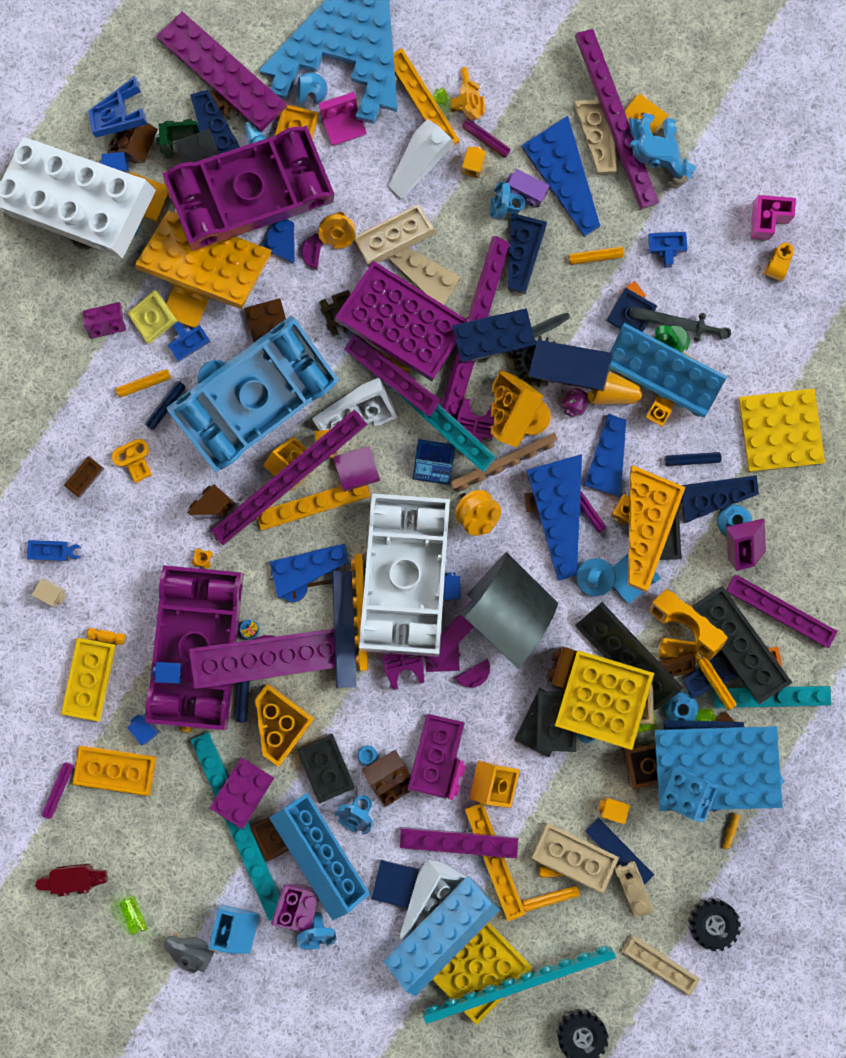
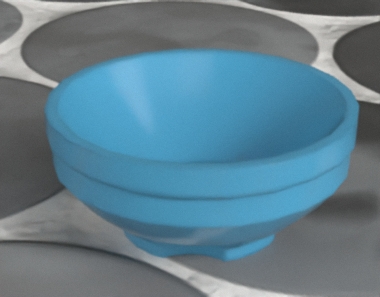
[717,505,752,537]
[663,692,699,721]

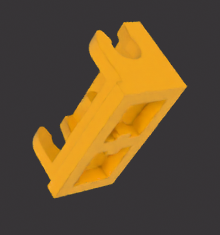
[658,638,700,663]

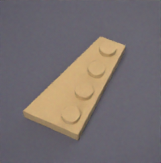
[574,100,617,175]
[388,247,461,305]

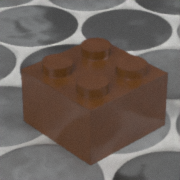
[622,742,658,789]

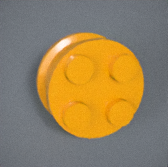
[455,490,501,536]

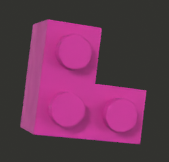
[750,195,796,240]

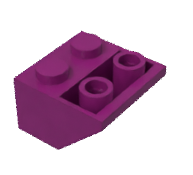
[726,518,766,571]
[271,883,319,932]

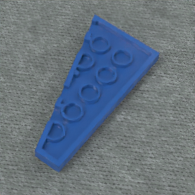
[522,116,600,237]
[526,454,582,581]

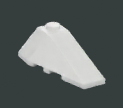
[389,119,454,199]
[313,378,398,431]
[400,860,466,940]

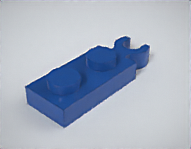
[27,540,82,561]

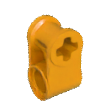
[764,242,794,282]

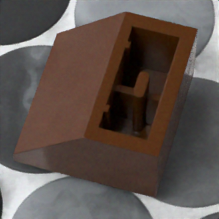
[108,122,158,164]
[188,484,236,519]
[546,646,577,689]
[362,750,411,807]

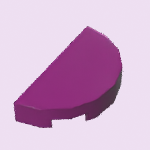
[302,233,322,270]
[455,659,490,688]

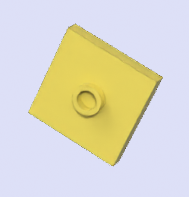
[127,290,178,344]

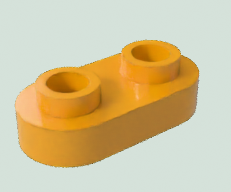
[112,439,150,467]

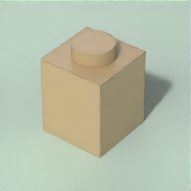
[32,578,66,607]

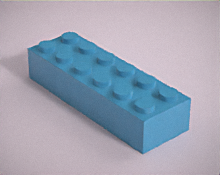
[269,793,370,921]
[383,876,500,996]

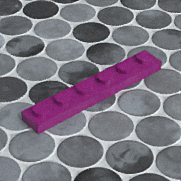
[344,334,441,416]
[726,574,838,648]
[400,827,519,859]

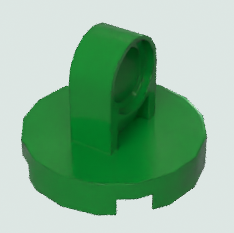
[654,325,690,353]

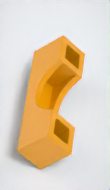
[648,588,728,661]

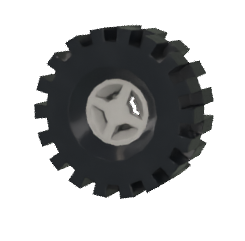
[688,897,741,952]
[557,1009,609,1058]

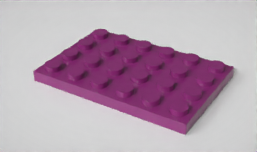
[334,261,467,381]

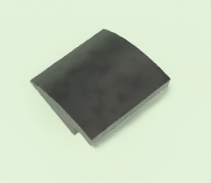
[460,552,558,668]

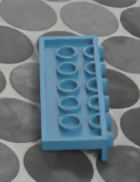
[610,323,728,418]

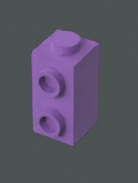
[506,168,550,207]

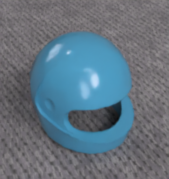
[297,73,328,107]

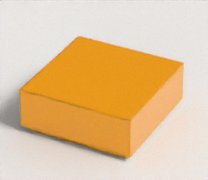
[127,458,153,483]

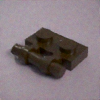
[319,290,351,337]

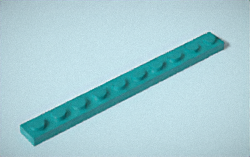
[191,732,280,921]
[423,945,616,1024]

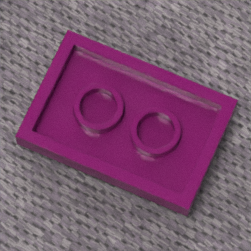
[209,757,274,829]

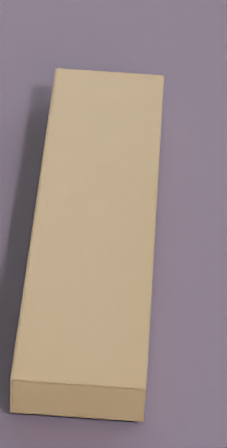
[622,934,700,996]

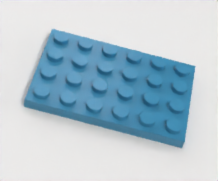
[655,726,783,811]

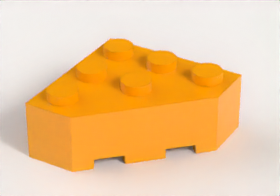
[491,370,543,448]
[255,683,316,767]

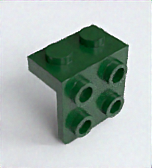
[156,119,200,159]

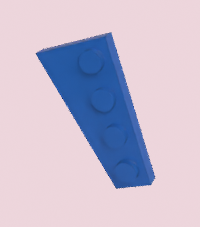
[584,414,626,498]
[270,544,349,599]

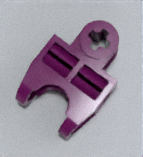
[457,398,494,443]
[382,653,424,690]

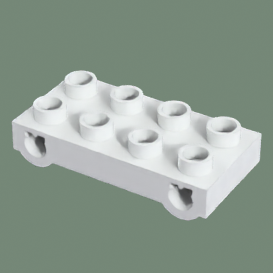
[0,137,156,258]
[359,494,450,657]

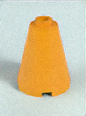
[587,371,642,405]

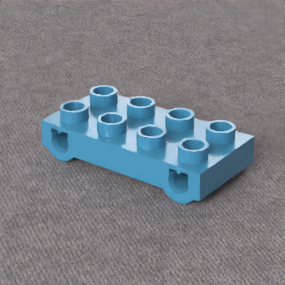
[167,316,340,473]

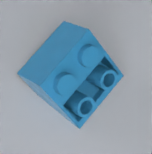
[209,904,260,954]

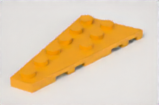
[628,465,685,593]

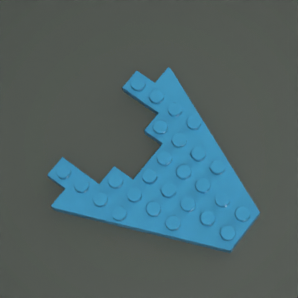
[260,0,398,124]

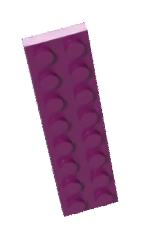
[156,11,287,132]
[188,629,335,689]

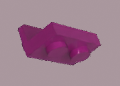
[83,302,126,339]

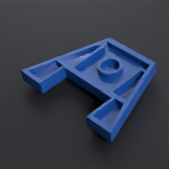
[88,76,147,138]

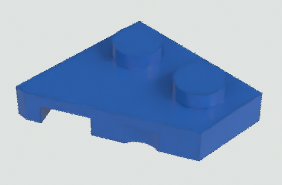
[262,219,295,264]

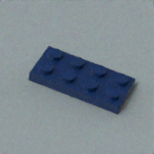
[452,308,536,364]

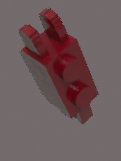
[34,863,108,897]

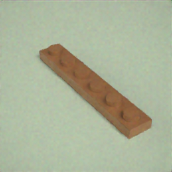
[451,433,558,492]

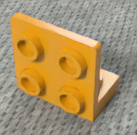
[166,282,210,328]

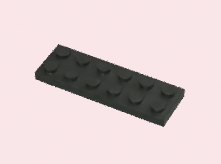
[691,586,792,705]
[575,602,683,711]

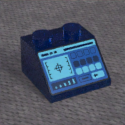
[412,439,456,485]

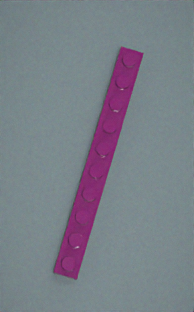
[574,29,659,210]
[441,236,510,420]
[211,409,368,545]

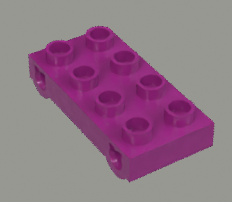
[162,125,335,251]
[145,565,244,730]

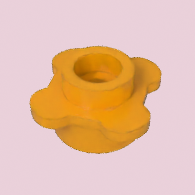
[192,548,213,569]

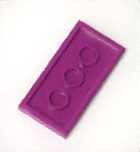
[408,714,465,799]

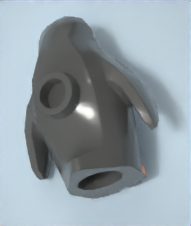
[163,934,215,973]

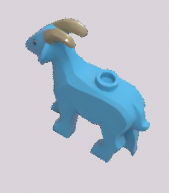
[629,113,696,189]

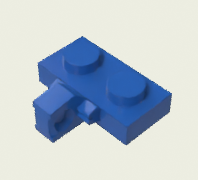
[648,232,688,268]
[168,321,211,362]

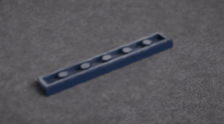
[332,571,356,688]

